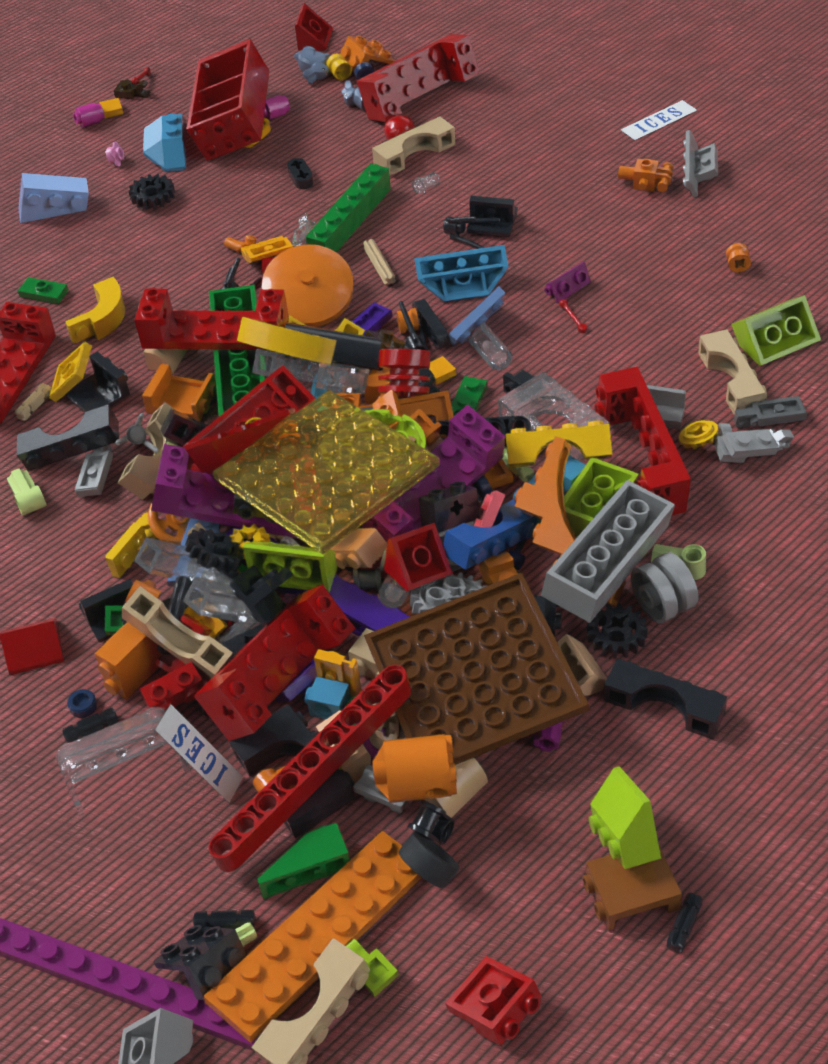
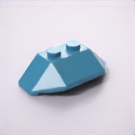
[143,114,186,172]
[414,245,509,302]

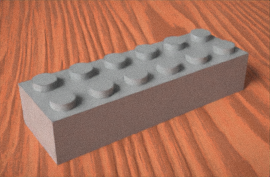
[541,480,675,623]

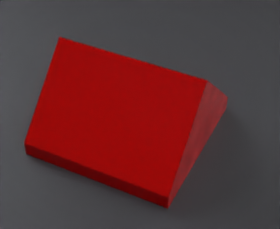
[295,3,333,51]
[384,523,453,591]
[0,618,64,675]

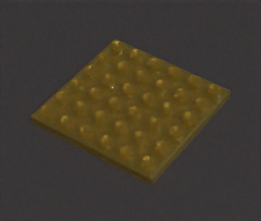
[213,390,440,555]

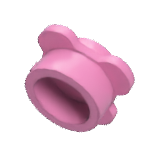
[106,142,124,167]

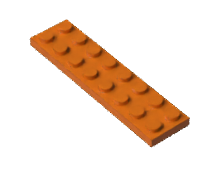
[203,831,422,1043]

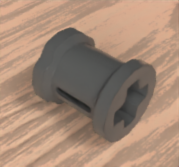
[353,567,382,591]

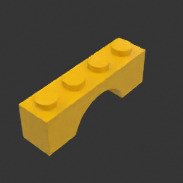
[506,421,612,468]

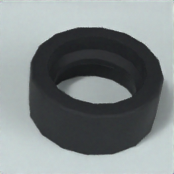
[398,832,459,888]

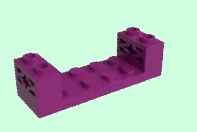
[356,405,506,542]
[151,444,320,540]

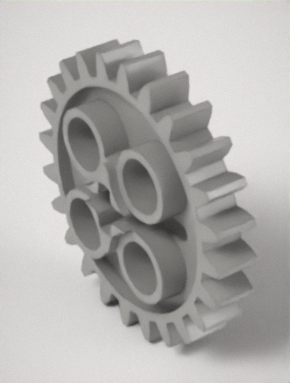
[410,572,489,614]

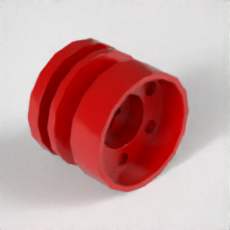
[378,349,430,398]

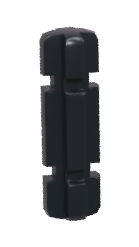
[62,707,118,744]
[666,892,703,953]
[193,910,256,929]

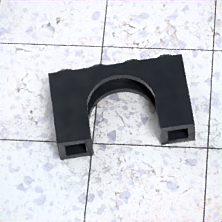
[229,705,355,838]

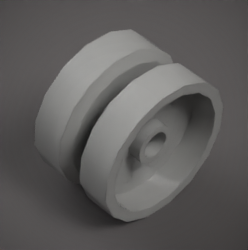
[631,552,698,624]

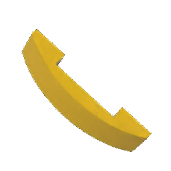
[237,317,337,365]

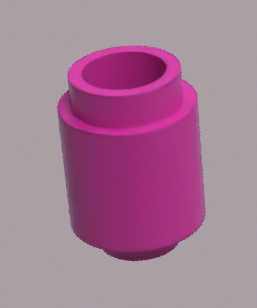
[264,95,290,120]
[73,103,105,127]

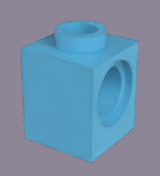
[305,676,351,719]

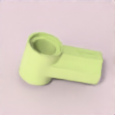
[7,468,47,516]
[651,544,706,580]

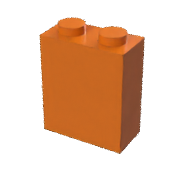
[95,622,162,700]

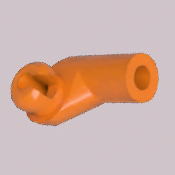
[224,235,257,252]

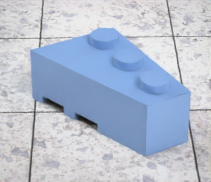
[18,173,89,223]

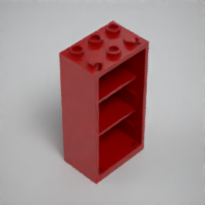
[186,39,269,161]

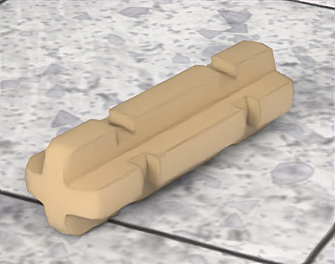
[15,383,51,421]

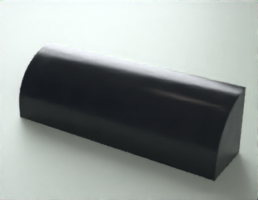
[285,322,382,369]

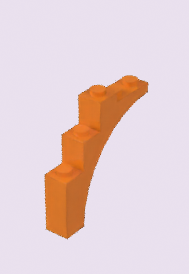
[515,436,626,607]

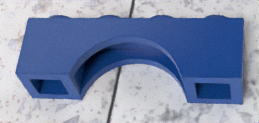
[443,499,537,570]

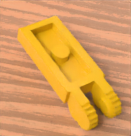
[105,512,157,578]

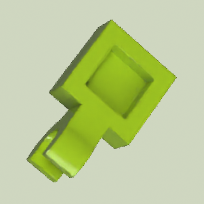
[346,939,399,997]

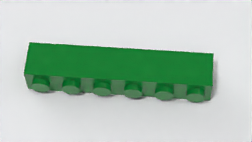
[306,163,391,253]

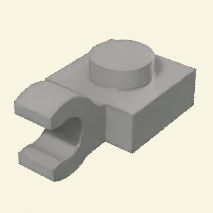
[714,423,747,463]

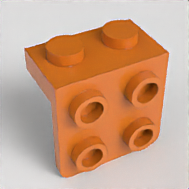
[341,36,395,72]

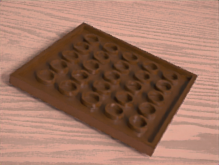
[364,573,590,765]

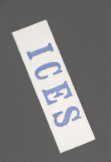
[621,100,697,140]
[155,704,243,803]

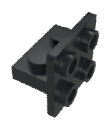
[467,196,518,237]
[229,565,293,626]
[79,579,133,642]

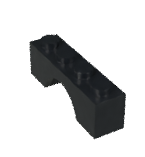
[17,405,119,471]
[604,659,727,740]

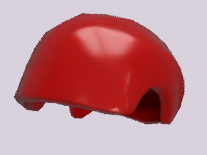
[384,115,415,140]

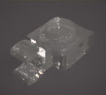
[292,213,316,247]

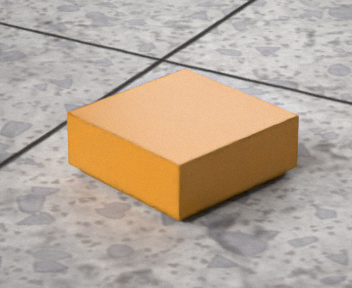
[99,98,123,119]
[429,356,456,385]

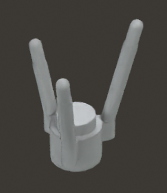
[115,413,160,453]

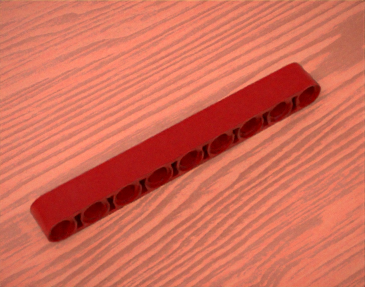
[208,665,412,872]

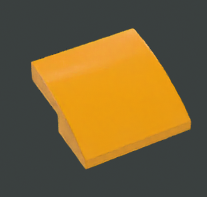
[241,236,293,263]

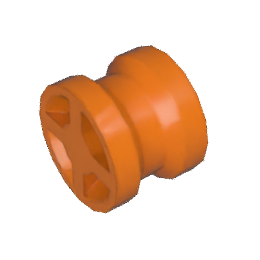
[726,243,751,273]
[396,308,419,334]

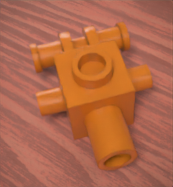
[618,159,673,192]

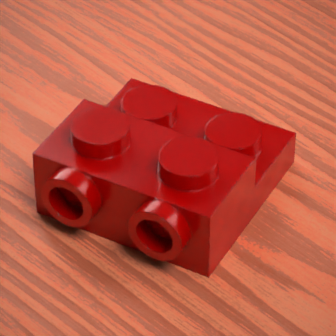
[140,661,204,718]
[445,956,542,1046]

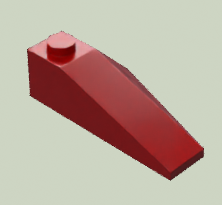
[184,408,296,475]

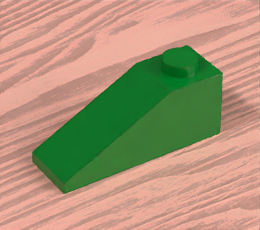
[257,823,350,900]

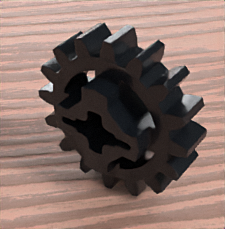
[128,174,175,210]
[185,528,244,573]
[586,603,648,659]

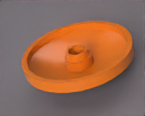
[262,245,354,327]

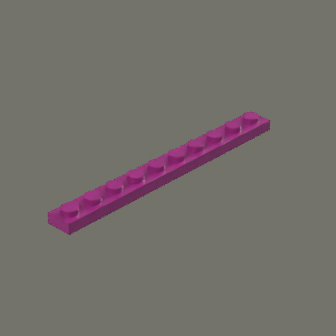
[0,918,262,1051]

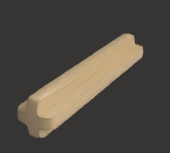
[363,239,396,286]

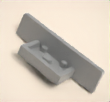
[683,130,718,197]

